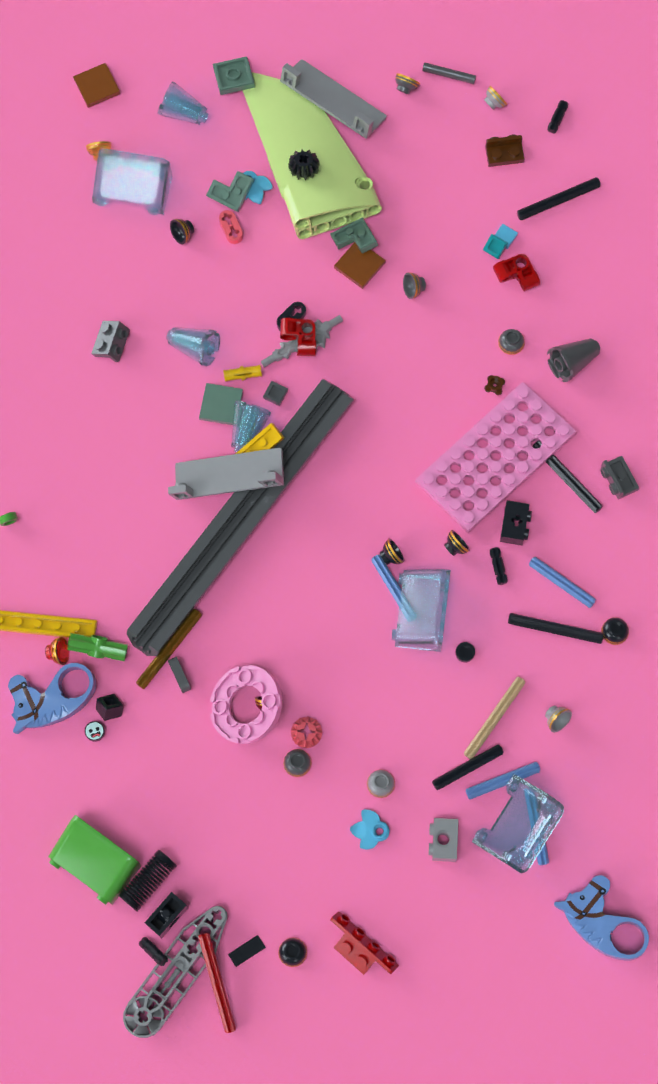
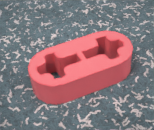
[219,210,243,244]

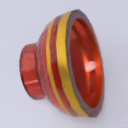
[45,637,70,665]

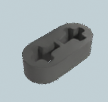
[168,657,191,694]

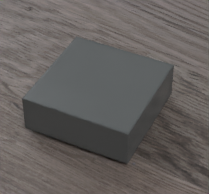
[263,381,288,406]

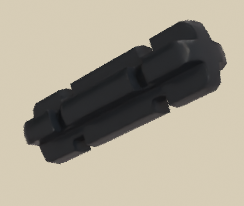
[547,100,569,134]
[490,547,508,585]
[139,937,168,966]

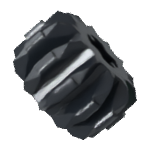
[288,149,320,181]

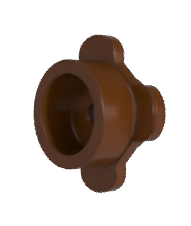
[484,375,505,395]

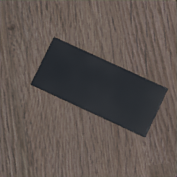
[228,935,266,967]

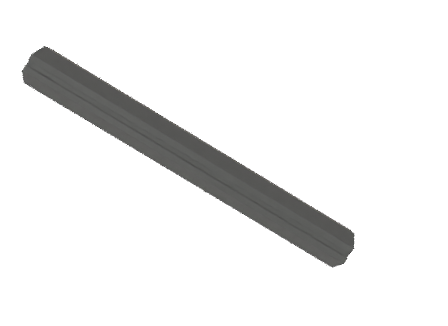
[126,379,355,656]

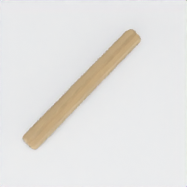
[464,677,525,759]

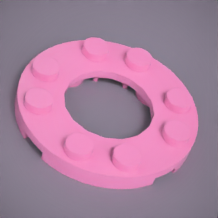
[210,665,282,744]

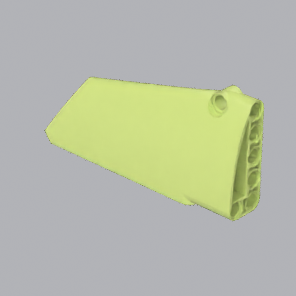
[242,72,382,239]

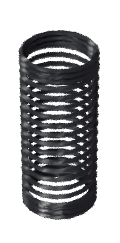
[119,849,177,912]

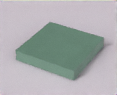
[212,56,255,95]
[199,383,243,426]

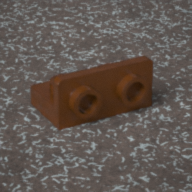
[485,134,525,167]

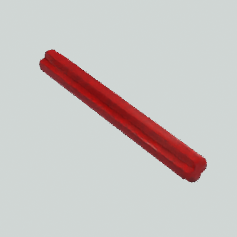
[198,933,236,1033]

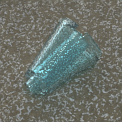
[157,81,209,125]
[166,327,220,367]
[231,401,271,453]

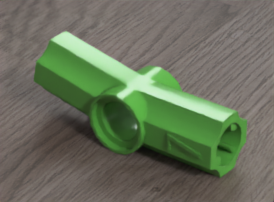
[67,633,128,661]

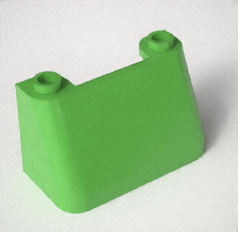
[48,815,141,905]

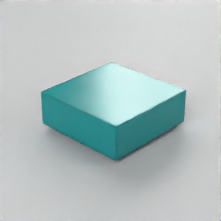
[483,234,508,259]

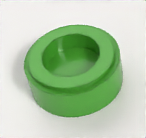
[0,512,18,526]

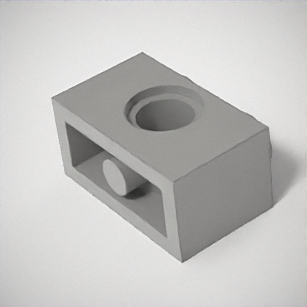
[428,818,458,862]

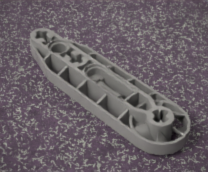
[123,906,228,1038]

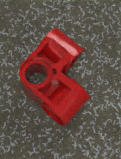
[493,254,540,292]
[280,318,316,357]

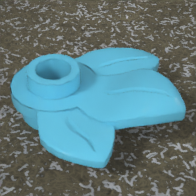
[243,171,273,204]
[350,809,390,850]

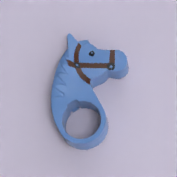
[8,663,96,734]
[554,875,649,961]

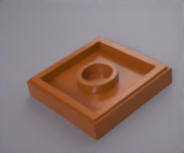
[73,63,120,108]
[334,242,386,289]

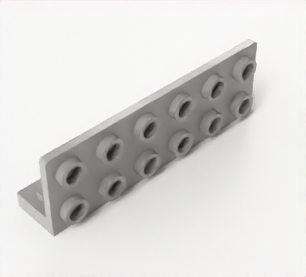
[280,59,387,139]
[168,448,284,500]

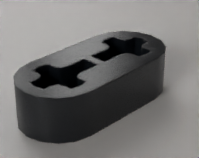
[276,301,306,331]

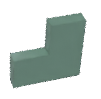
[206,171,255,212]
[330,217,378,253]

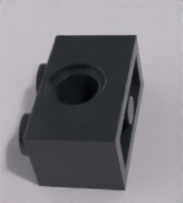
[144,892,188,939]

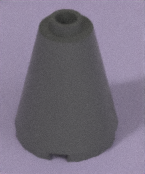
[547,338,600,382]

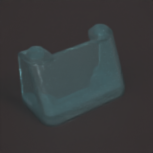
[92,149,173,215]
[391,569,451,652]
[472,774,564,873]

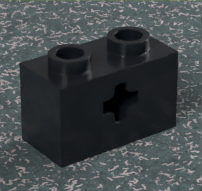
[500,500,532,546]

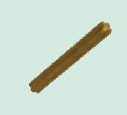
[136,609,202,689]

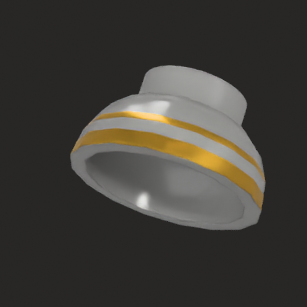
[484,85,507,110]
[545,705,572,733]
[367,770,395,798]

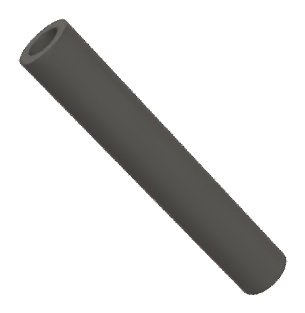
[422,62,476,84]

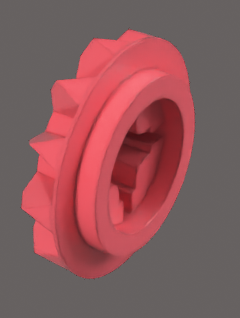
[291,716,322,748]

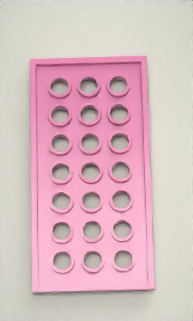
[415,382,576,533]

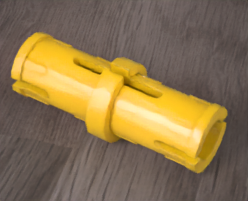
[223,365,262,382]

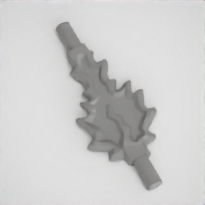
[260,315,343,367]

